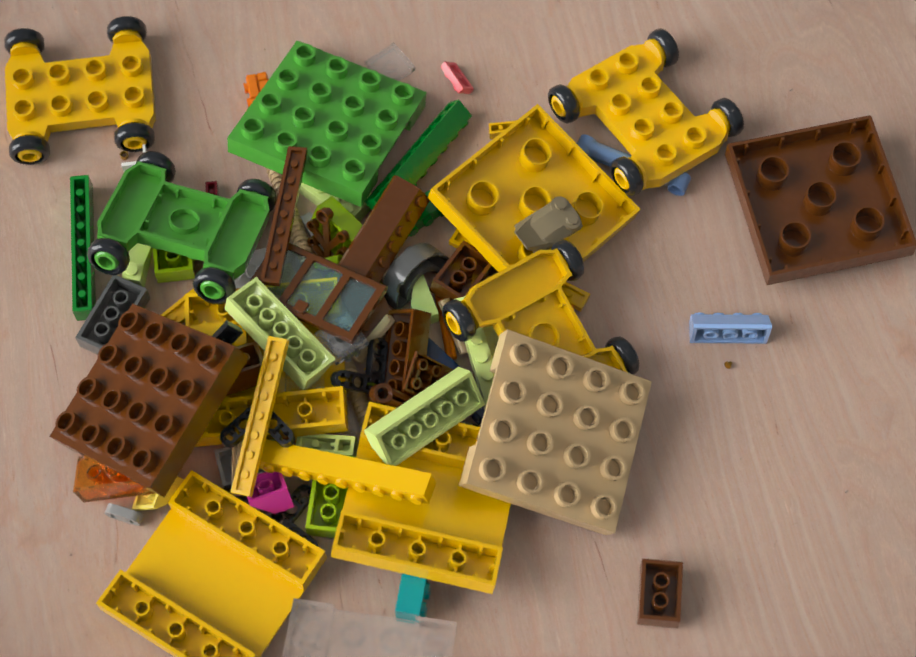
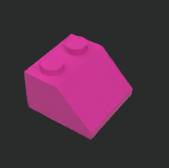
[247,472,294,514]

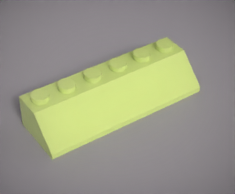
[225,277,336,390]
[454,296,499,409]
[364,367,485,466]

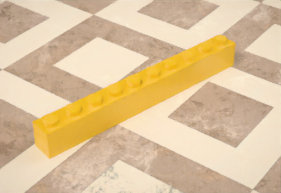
[259,439,436,505]

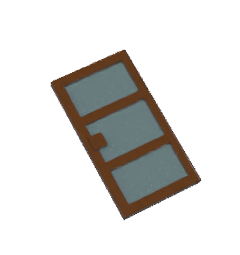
[249,243,388,345]

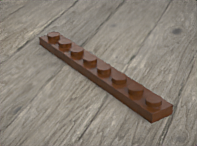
[260,146,308,287]

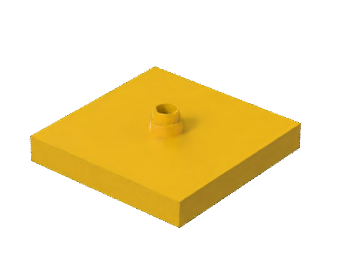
[428,104,641,272]

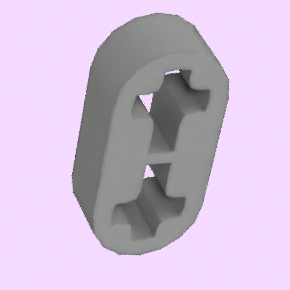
[105,503,144,526]

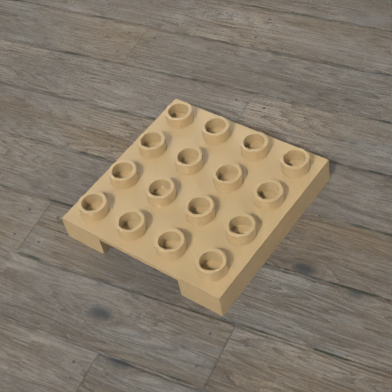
[459,330,652,535]

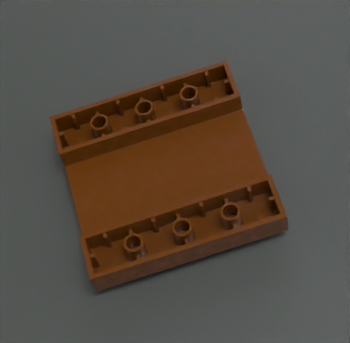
[49,303,249,497]

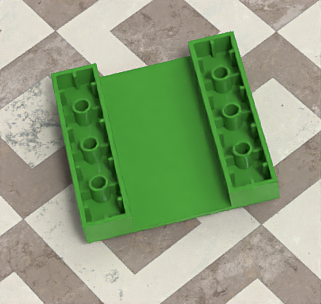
[227,40,427,207]

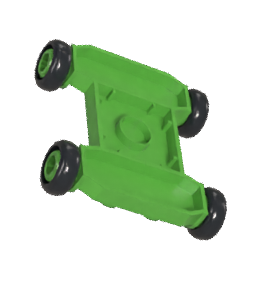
[87,151,277,305]

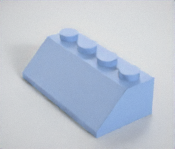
[689,312,772,344]

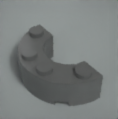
[383,243,449,310]

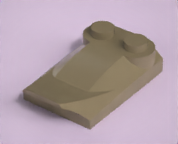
[514,196,583,253]

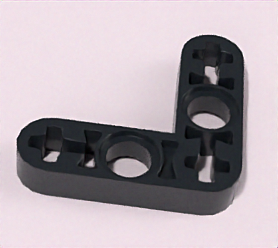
[330,338,388,394]
[220,405,295,448]
[271,484,319,547]

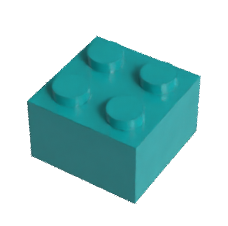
[395,573,431,626]

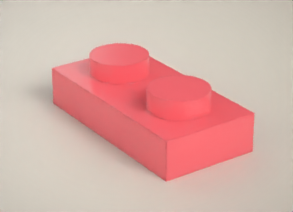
[440,62,474,94]

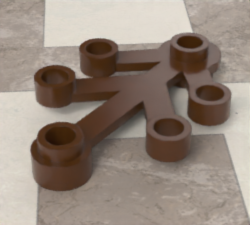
[306,207,349,274]

